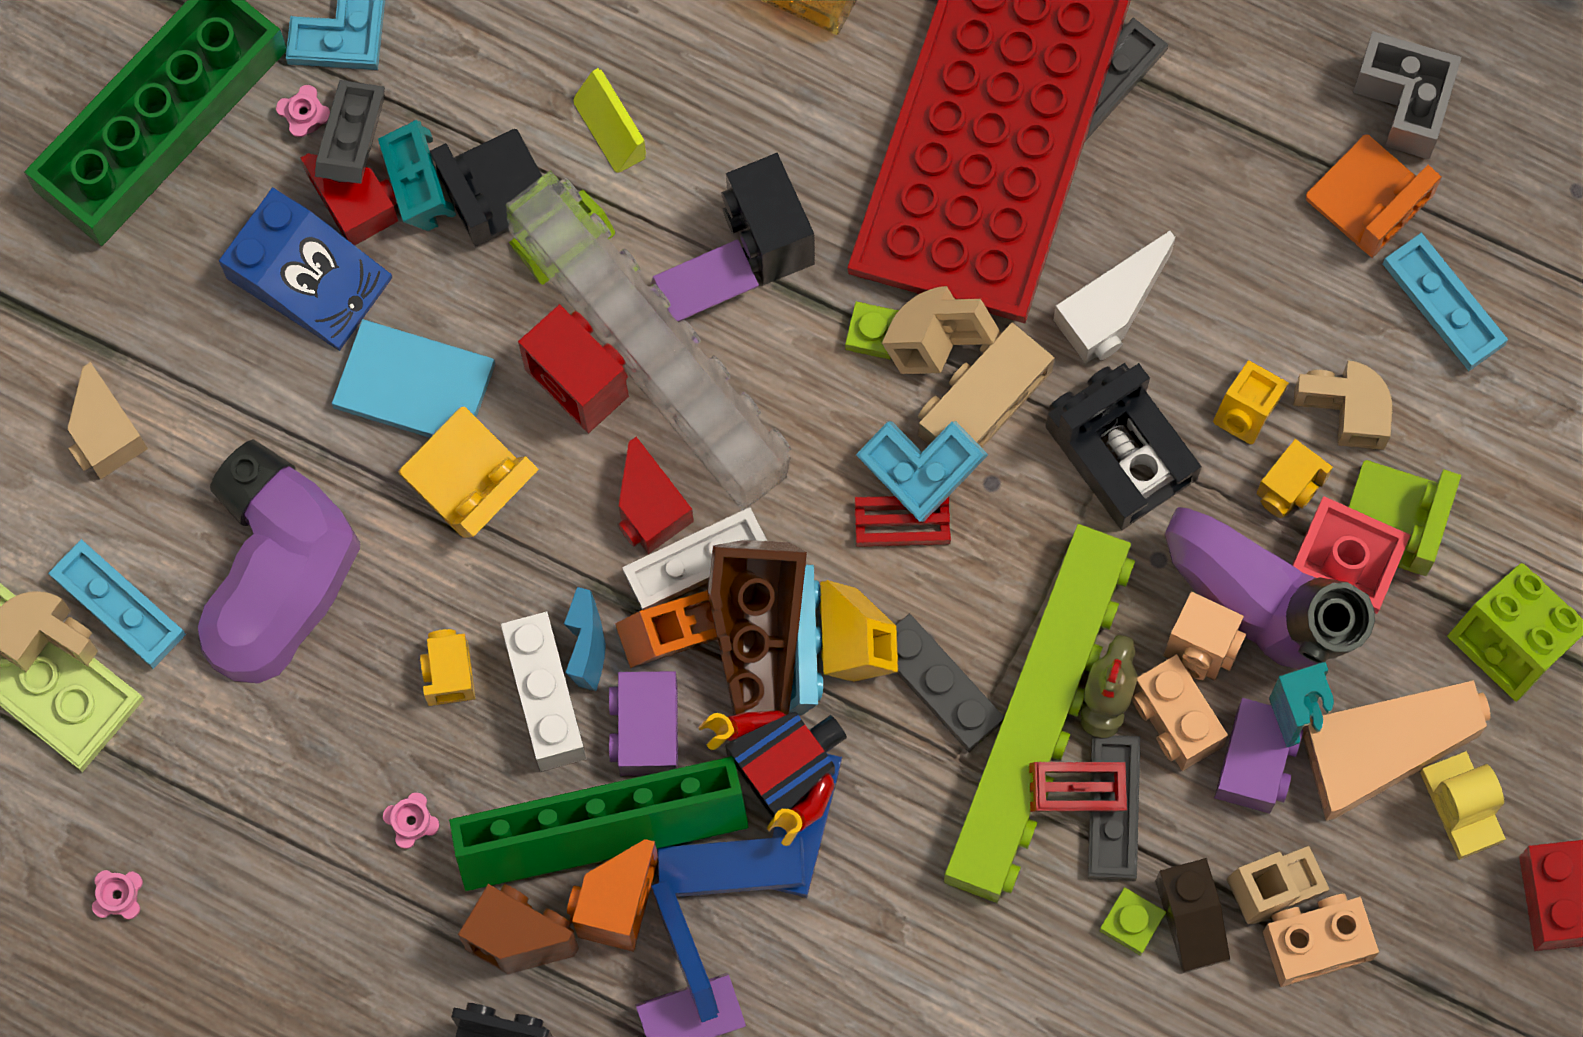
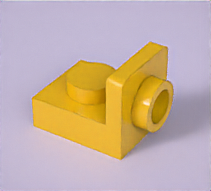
[1213,360,1289,444]

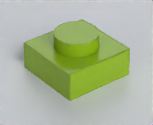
[845,301,899,360]
[1099,887,1166,956]

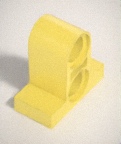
[1420,751,1506,860]

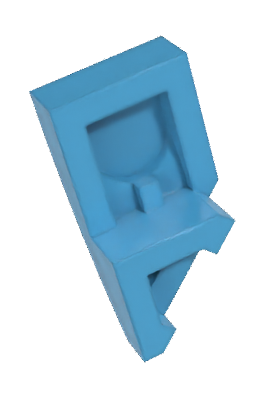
[564,587,606,691]

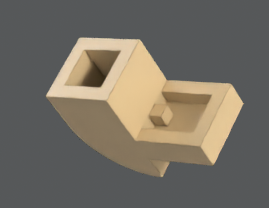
[882,286,999,374]
[1293,360,1392,450]
[0,591,98,672]
[1227,846,1330,924]

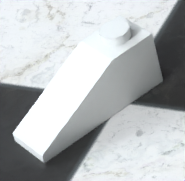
[1053,231,1175,364]

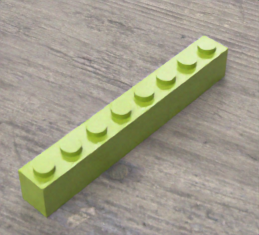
[944,524,1136,903]

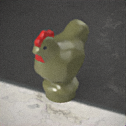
[1081,635,1138,738]

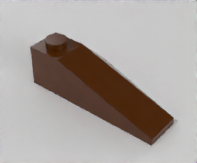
[708,540,807,715]

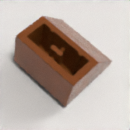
[458,884,579,974]

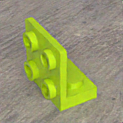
[1349,460,1461,577]
[1447,563,1583,702]

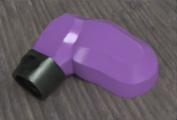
[197,439,360,683]
[1165,507,1375,669]

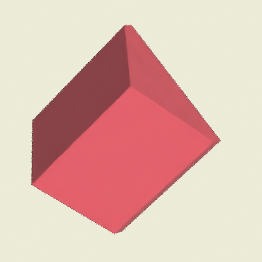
[1292,496,1411,614]

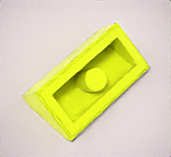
[573,68,646,173]

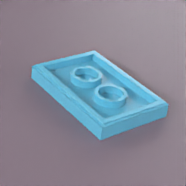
[332,319,496,438]

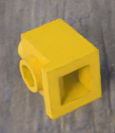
[1256,439,1333,518]
[420,629,476,706]

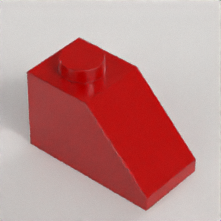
[300,153,398,245]
[618,436,694,554]

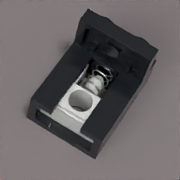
[1045,362,1202,531]

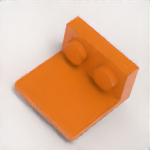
[1305,134,1442,258]

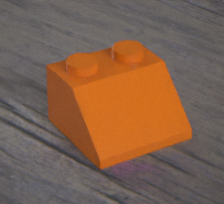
[567,839,658,952]

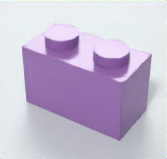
[609,671,678,776]
[1214,698,1303,814]

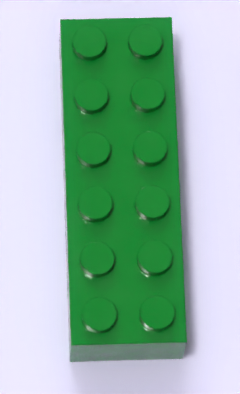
[24,0,287,247]

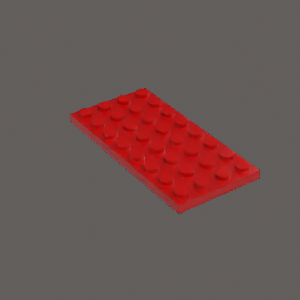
[847,0,1131,324]

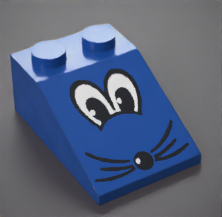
[219,187,393,351]

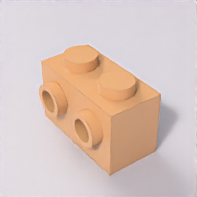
[1163,591,1246,680]
[1132,654,1228,771]
[1263,894,1379,987]

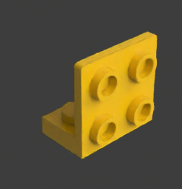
[398,407,539,538]

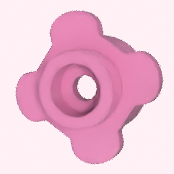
[276,85,330,138]
[383,792,439,849]
[92,870,143,920]

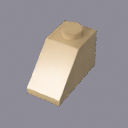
[67,362,148,480]

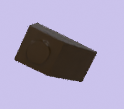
[1155,858,1230,973]

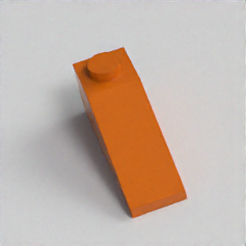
[615,590,718,668]

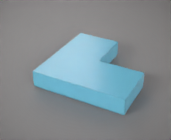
[286,0,385,70]
[856,421,988,522]

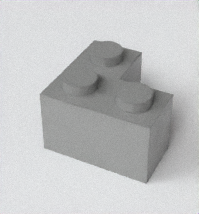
[1353,31,1462,159]

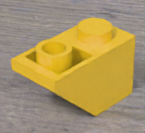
[820,580,898,682]

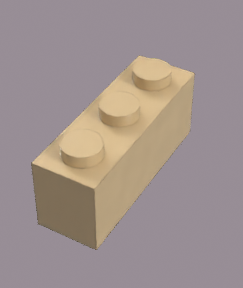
[918,322,1055,448]

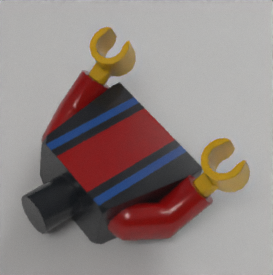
[698,710,847,846]

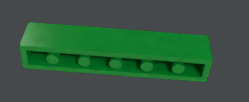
[449,756,749,891]

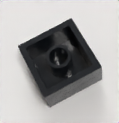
[721,152,815,285]

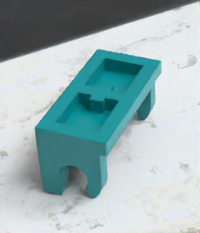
[378,120,456,231]
[1269,662,1334,748]

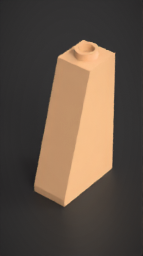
[1302,680,1491,821]

